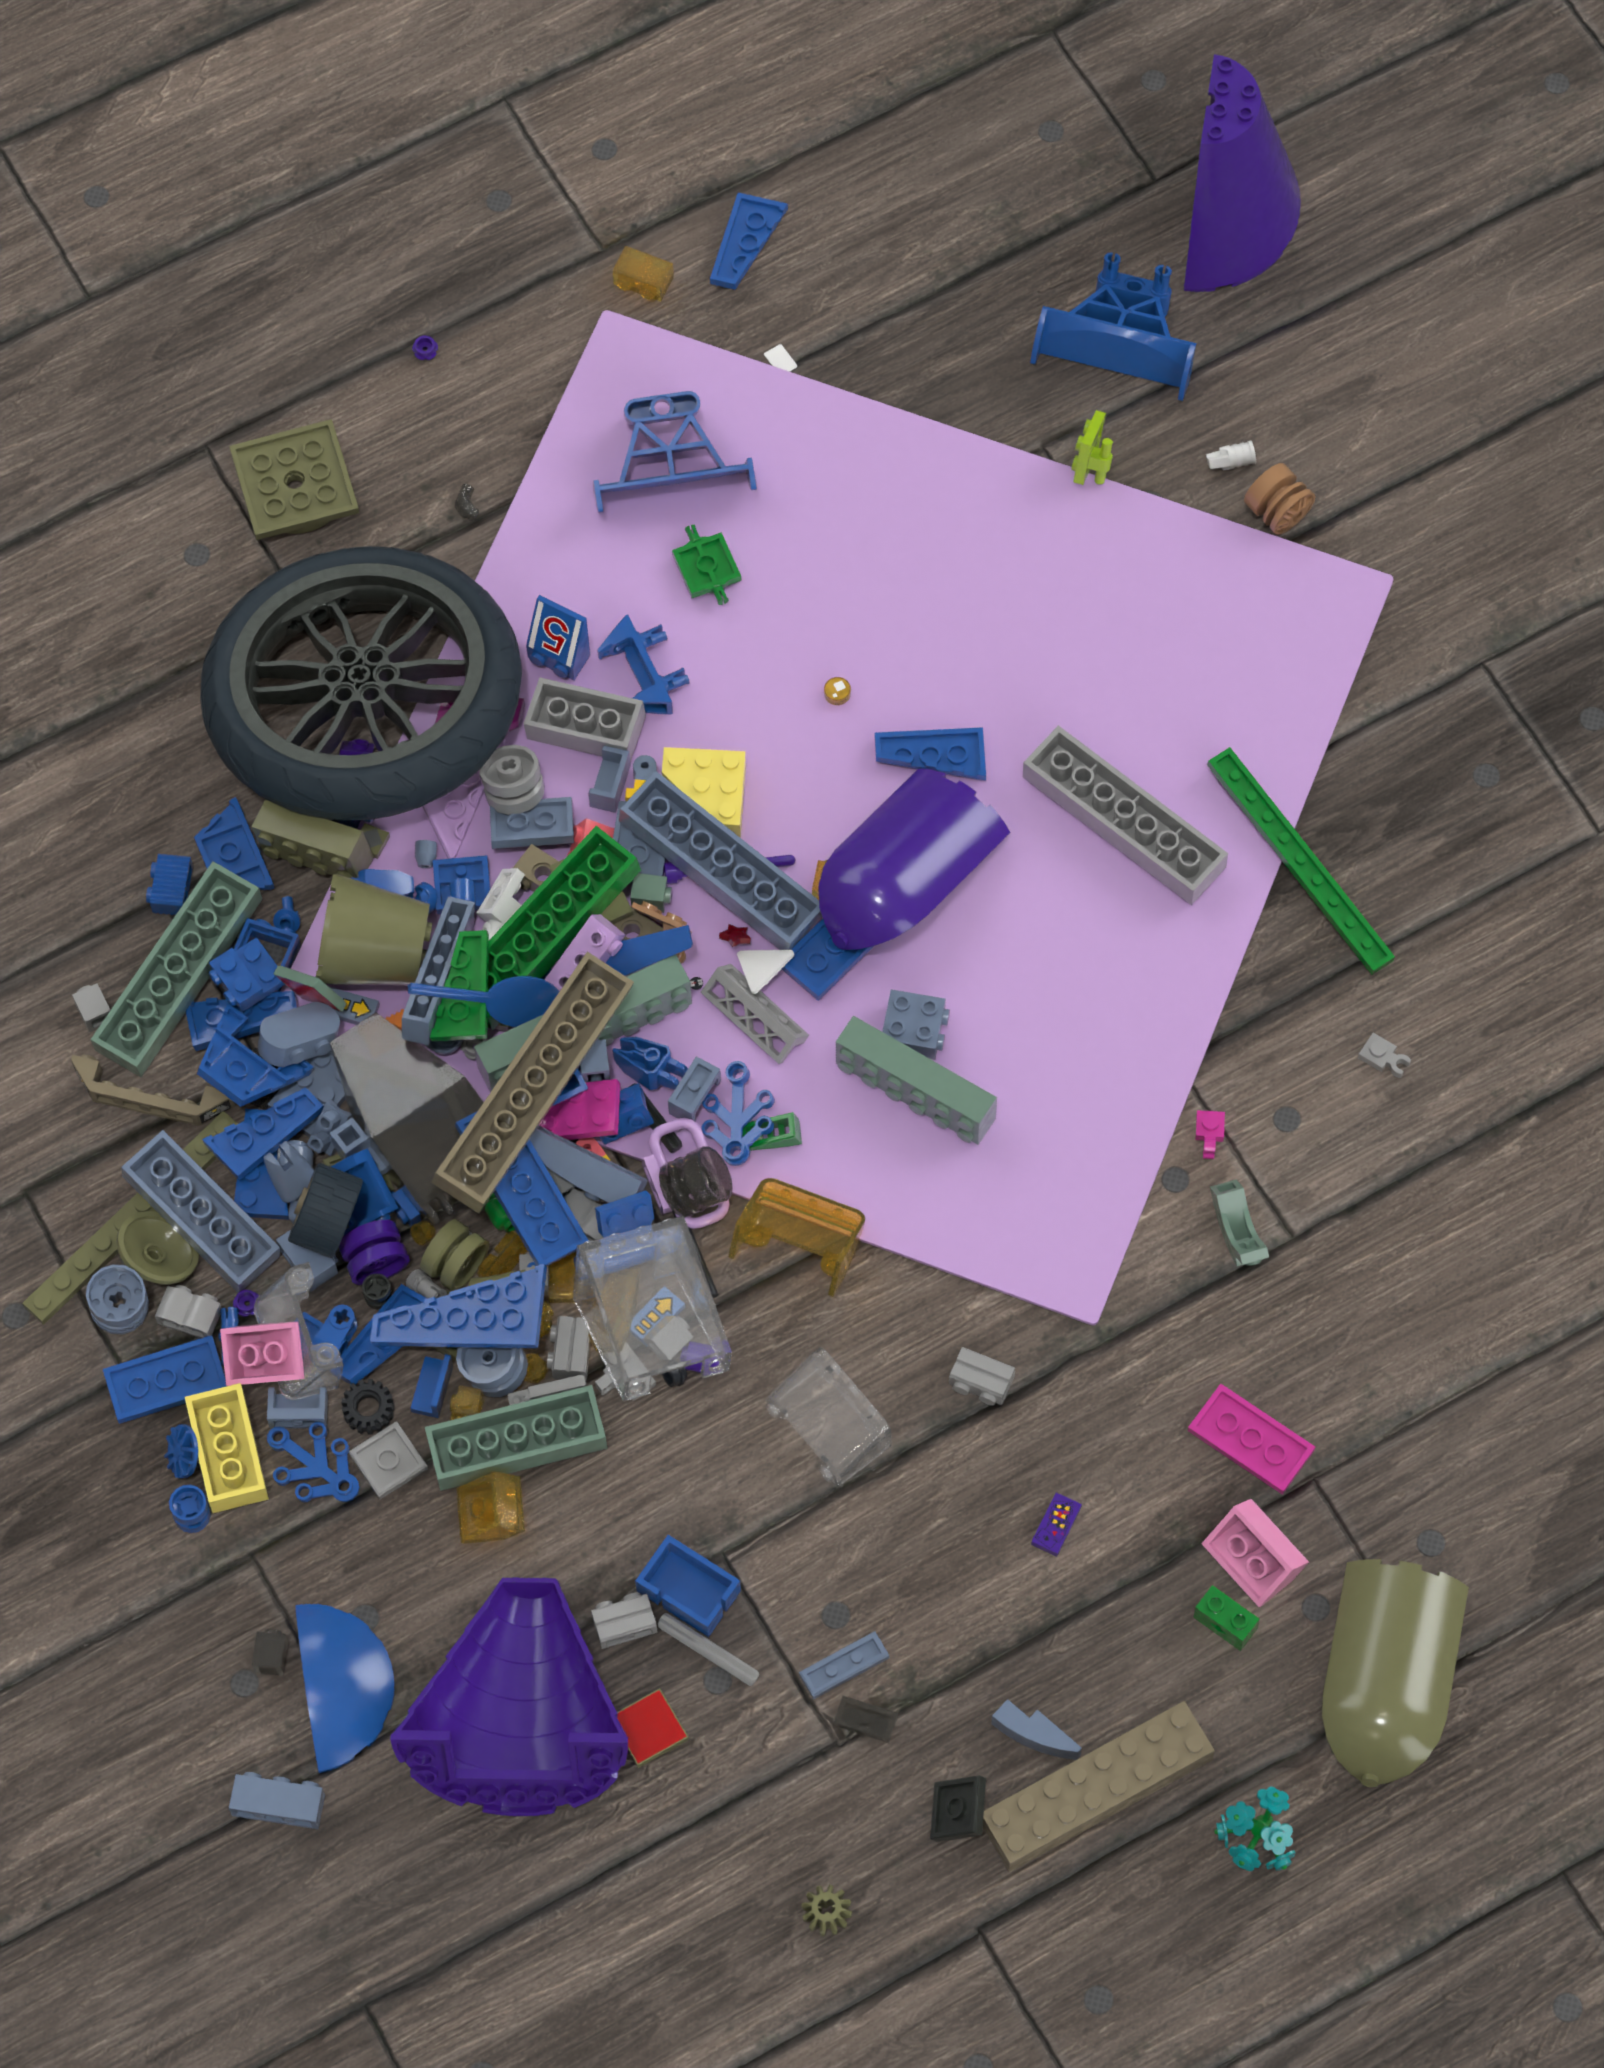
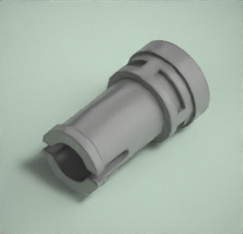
[406,1269,447,1299]

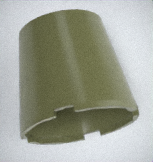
[316,873,432,986]

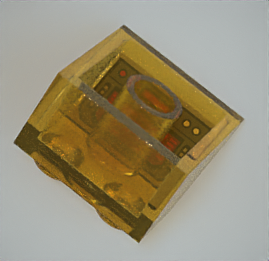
[456,1471,525,1544]

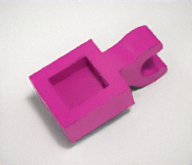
[1195,1110,1225,1159]

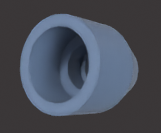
[415,840,437,869]

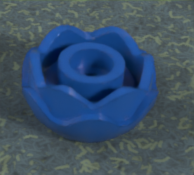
[414,882,437,915]

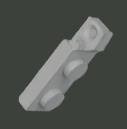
[508,1375,586,1405]

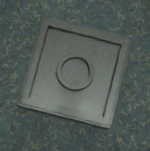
[930,1775,986,1842]

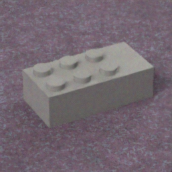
[524,677,646,762]

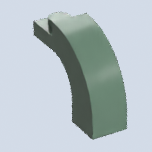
[1210,1179,1269,1266]

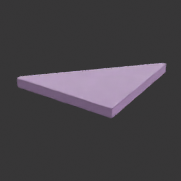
[422,738,506,859]

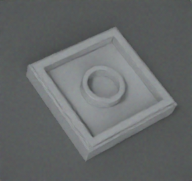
[349,1421,428,1500]

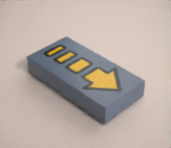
[330,987,380,1027]

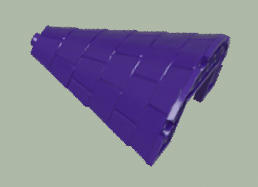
[390,1577,628,1816]

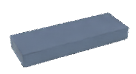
[799,1631,889,1700]

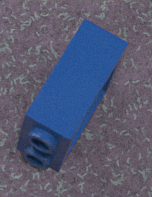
[234,918,301,992]

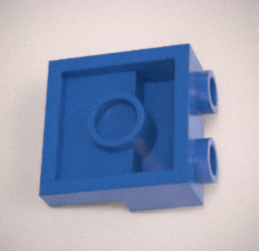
[208,937,285,1012]

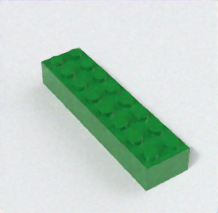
[487,826,641,1030]

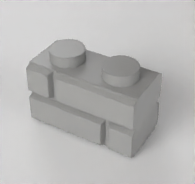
[547,1316,593,1381]
[949,1347,1015,1405]
[591,1592,658,1649]

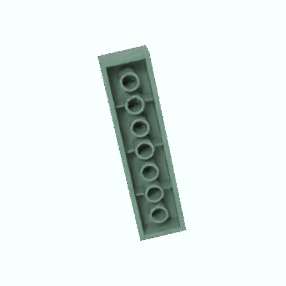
[91,861,262,1077]
[474,954,692,1093]

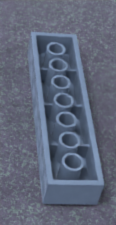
[619,770,822,950]

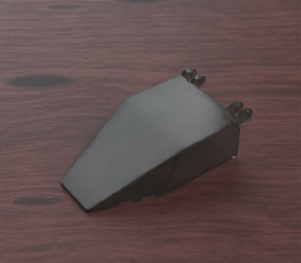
[330,1012,484,1225]

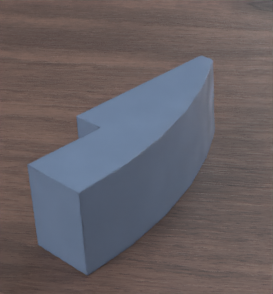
[991,1699,1082,1760]

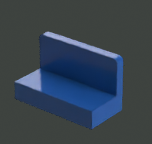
[410,1354,453,1418]

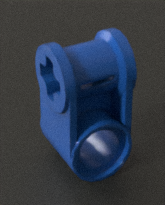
[311,1305,358,1362]

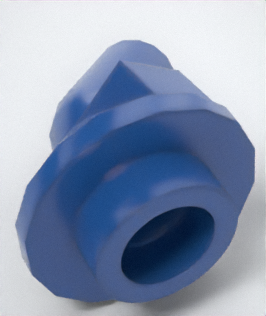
[273,896,301,932]

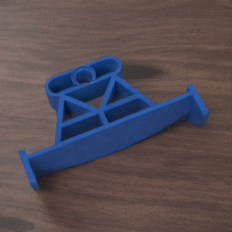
[1030,252,1196,401]
[593,391,757,513]

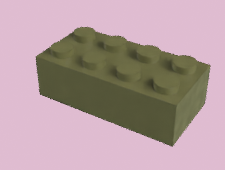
[252,799,374,878]

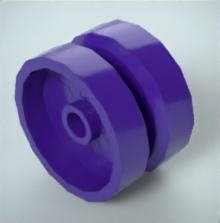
[339,1220,410,1285]

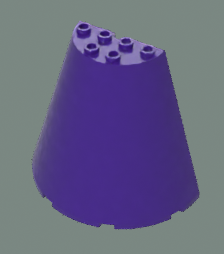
[1184,54,1301,292]

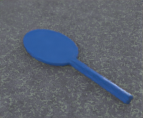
[408,976,560,1027]

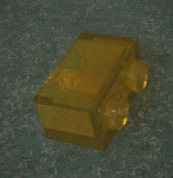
[612,246,674,302]

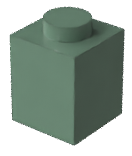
[630,873,672,913]

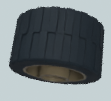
[288,1163,363,1258]

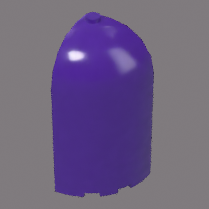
[818,769,1011,950]

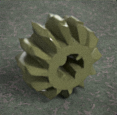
[802,1885,852,1936]

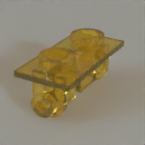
[476,1231,528,1277]

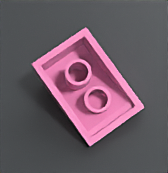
[220,1322,305,1386]

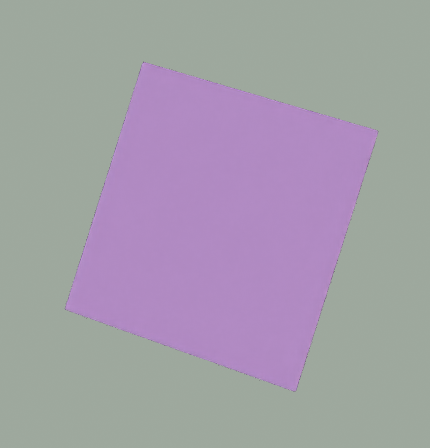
[280,310,1393,1325]

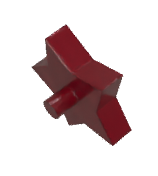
[719,924,751,947]

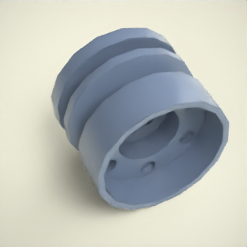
[86,1265,149,1335]

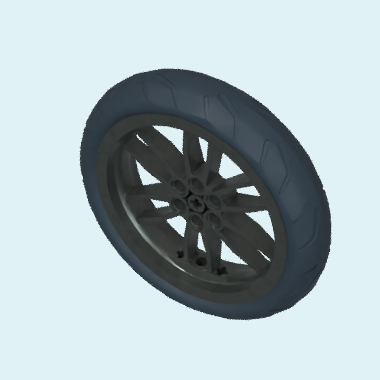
[200,546,522,820]

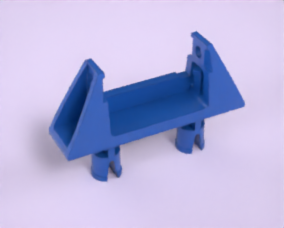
[597,614,690,715]

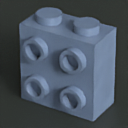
[882,989,950,1060]

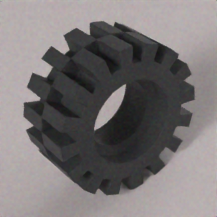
[341,1379,395,1435]

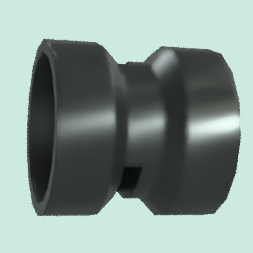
[362,1273,392,1310]

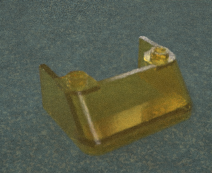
[728,1178,865,1297]

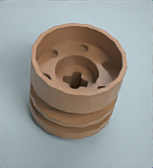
[1244,463,1316,535]

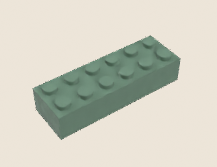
[836,1015,997,1145]
[425,1385,607,1491]

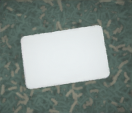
[764,344,797,372]

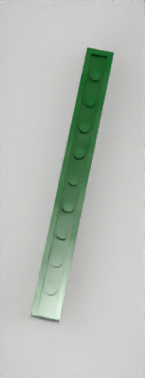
[1207,747,1395,975]

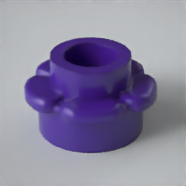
[412,336,438,360]
[233,1290,261,1317]

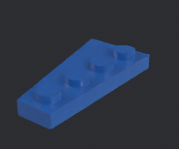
[710,193,788,290]
[874,727,986,781]
[186,991,299,1051]
[202,1087,324,1181]
[234,1109,290,1220]
[330,1284,427,1385]

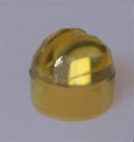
[411,1221,435,1245]

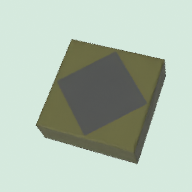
[361,823,390,859]

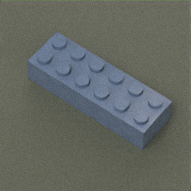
[121,1130,280,1293]

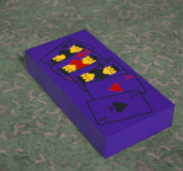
[1031,1493,1082,1557]

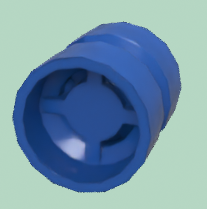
[169,1485,211,1533]

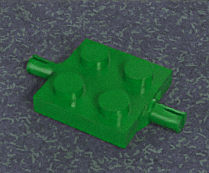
[672,524,742,605]

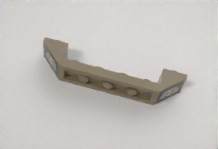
[71,1055,235,1126]

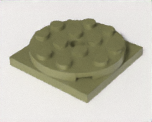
[229,419,359,540]

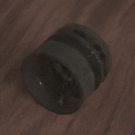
[659,1146,733,1218]

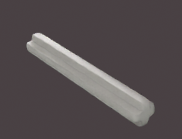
[658,1613,759,1686]

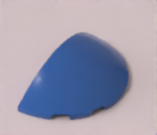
[295,1604,395,1773]

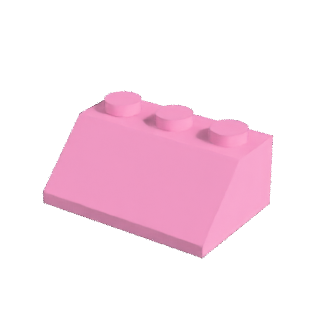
[1202,1499,1309,1607]

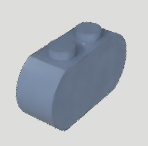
[258,1002,340,1067]

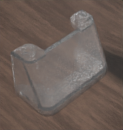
[254,1262,344,1400]
[765,1347,892,1487]

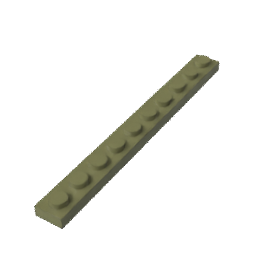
[22,1111,238,1325]

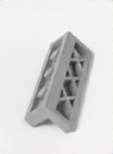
[701,964,809,1064]

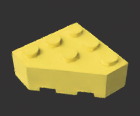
[662,747,746,838]

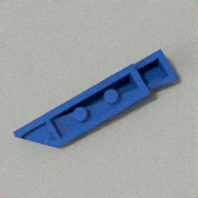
[606,925,693,976]

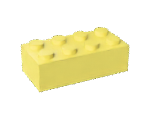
[185,1383,269,1513]

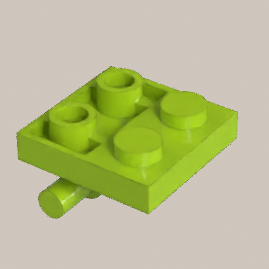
[1071,410,1113,485]

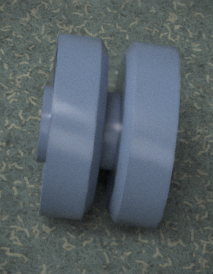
[456,1347,528,1397]

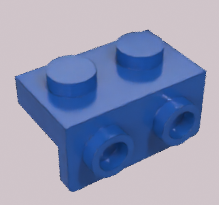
[599,1083,654,1144]

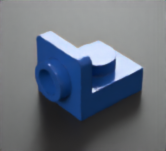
[389,1189,422,1230]

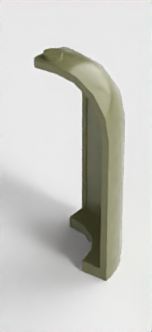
[1322,1559,1469,1787]

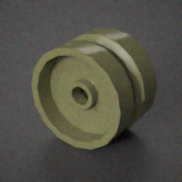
[420,1219,490,1291]

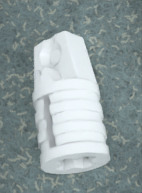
[1206,441,1256,470]

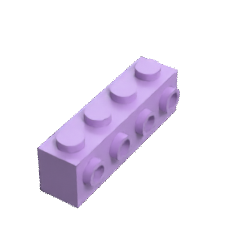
[545,914,625,991]

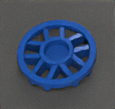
[164,1424,198,1478]

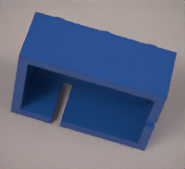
[635,1535,741,1637]

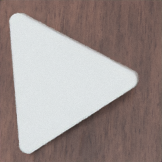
[737,950,794,994]

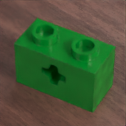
[1193,1585,1260,1651]

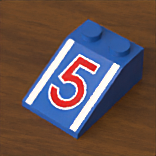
[526,595,590,681]

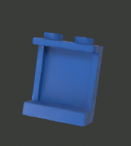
[331,1148,398,1236]

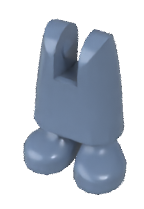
[263,1141,314,1224]

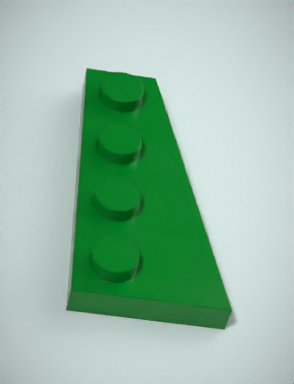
[430,930,489,1041]

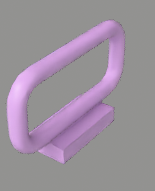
[641,1118,730,1229]

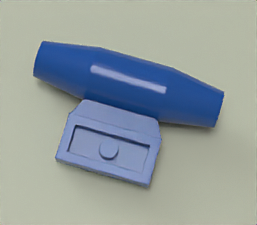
[574,1190,686,1278]

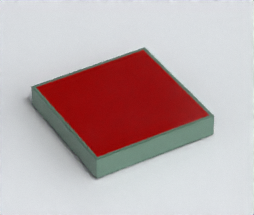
[274,966,347,1012]

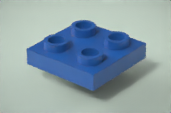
[433,855,490,914]

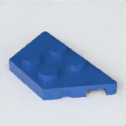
[194,797,274,890]

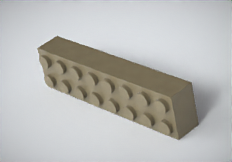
[983,1701,1215,1872]

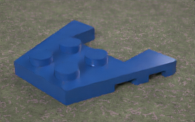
[197,1003,314,1107]

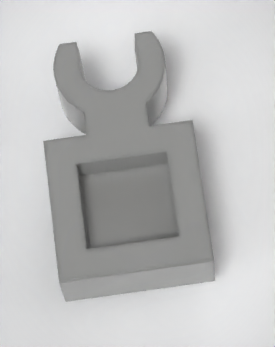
[1358,1033,1411,1078]

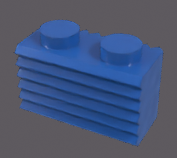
[146,854,193,915]

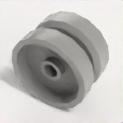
[480,745,545,815]

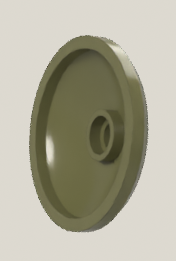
[116,1211,199,1284]

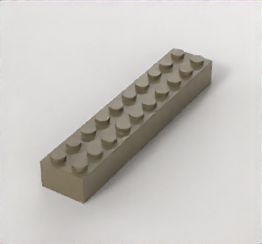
[431,951,634,1213]

